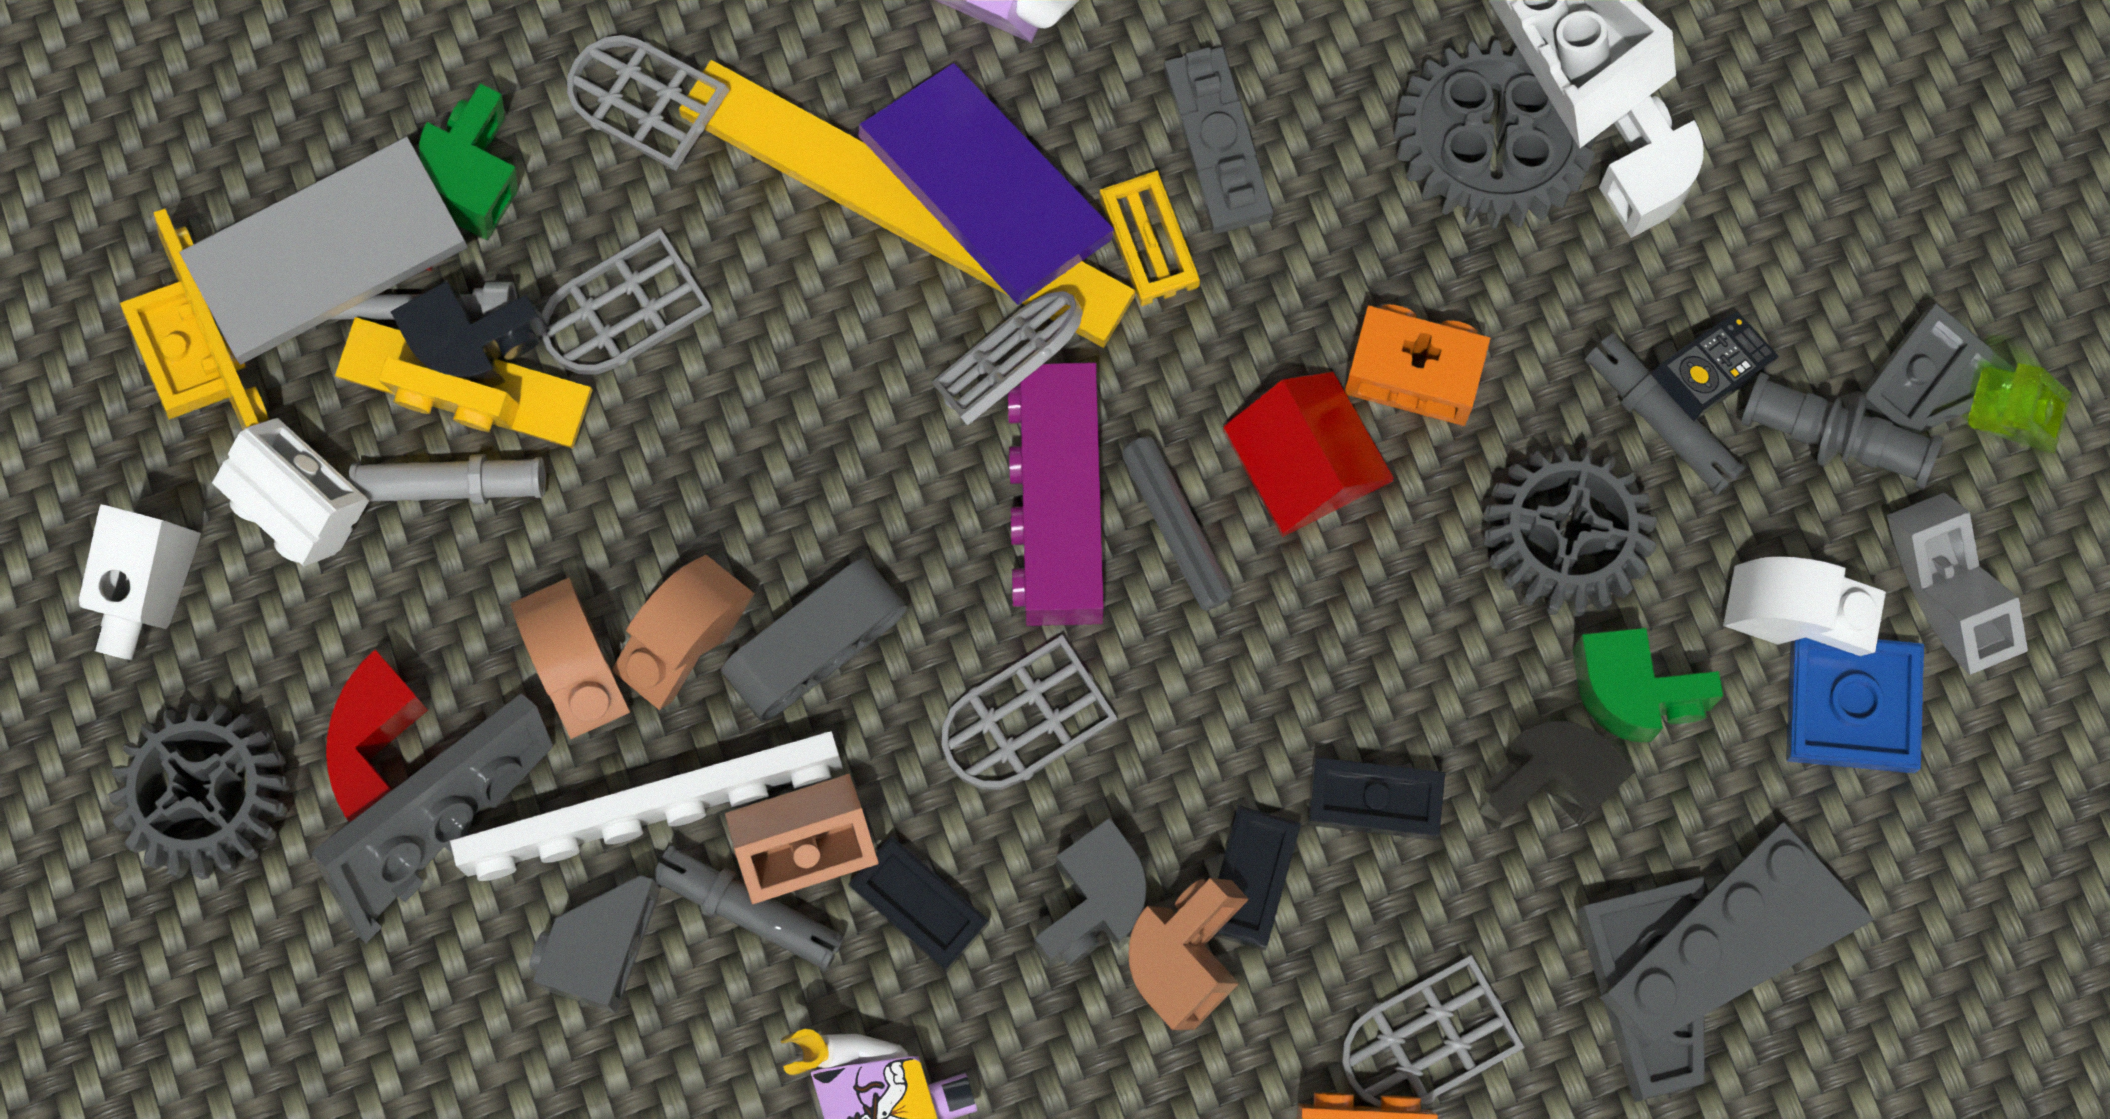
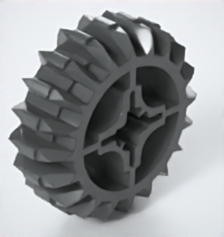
[1483,445,1657,617]
[108,703,290,880]

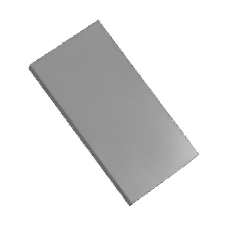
[179,137,468,365]

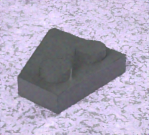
[1861,303,2029,434]

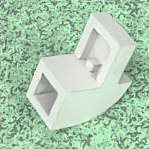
[1599,96,1703,238]
[1723,557,1886,656]

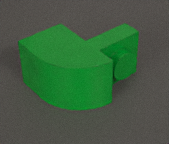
[419,83,518,241]
[1572,628,1723,743]

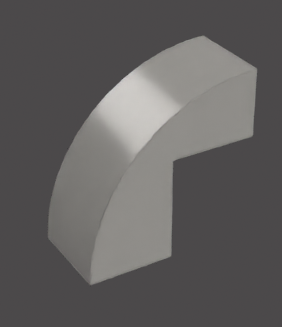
[1887,492,2028,675]

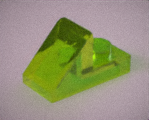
[1968,363,2072,454]

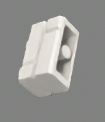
[212,418,369,566]

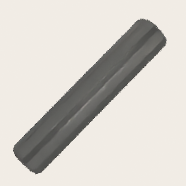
[1123,436,1232,611]

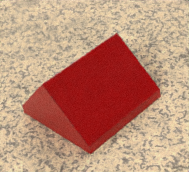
[1223,372,1394,537]

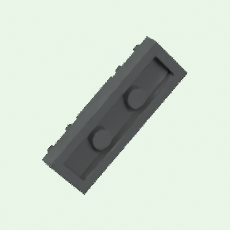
[1164,47,1273,235]

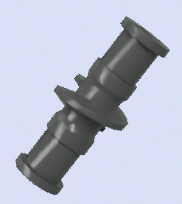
[1741,372,1944,490]

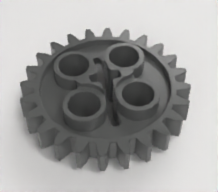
[1394,40,1597,229]

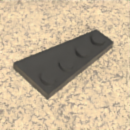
[311,693,553,944]
[1600,822,1874,1047]

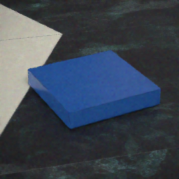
[1786,637,1924,774]

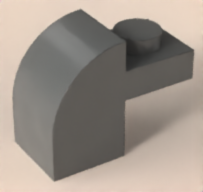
[1034,818,1146,968]

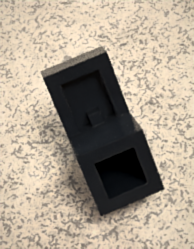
[390,281,550,387]

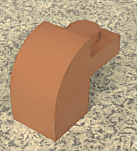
[611,555,754,710]
[510,577,630,739]
[1128,878,1249,1030]

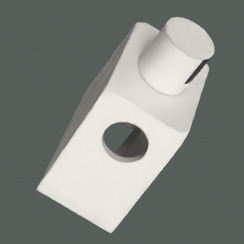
[79,504,201,660]

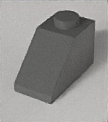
[529,875,661,1014]

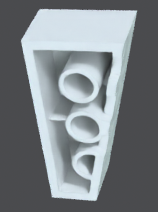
[1489,0,1676,148]

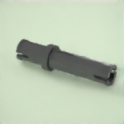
[1584,332,1746,496]
[652,845,845,972]

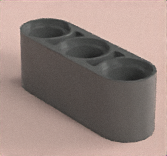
[721,558,907,722]

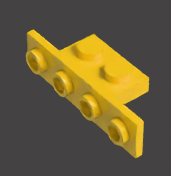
[120,209,269,430]
[335,317,593,449]

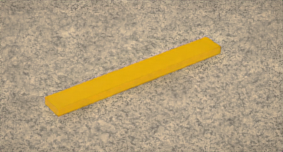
[679,60,1135,348]

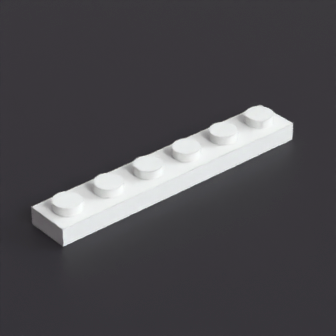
[450,731,843,881]

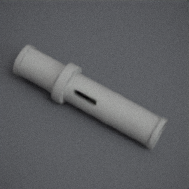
[348,454,546,504]

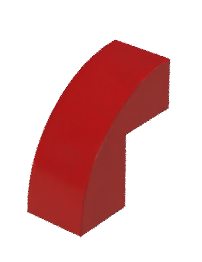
[326,649,428,823]

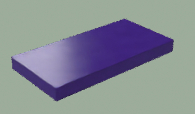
[858,63,1114,305]

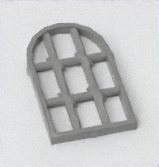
[567,35,729,171]
[542,228,712,374]
[932,291,1083,426]
[942,635,1118,790]
[1342,955,1525,1107]

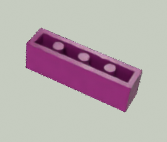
[1008,363,1103,626]

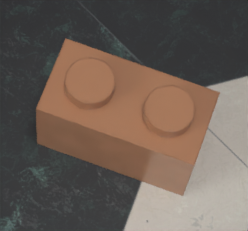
[725,773,879,904]

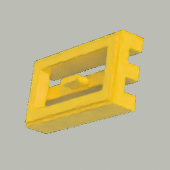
[1099,171,1200,307]

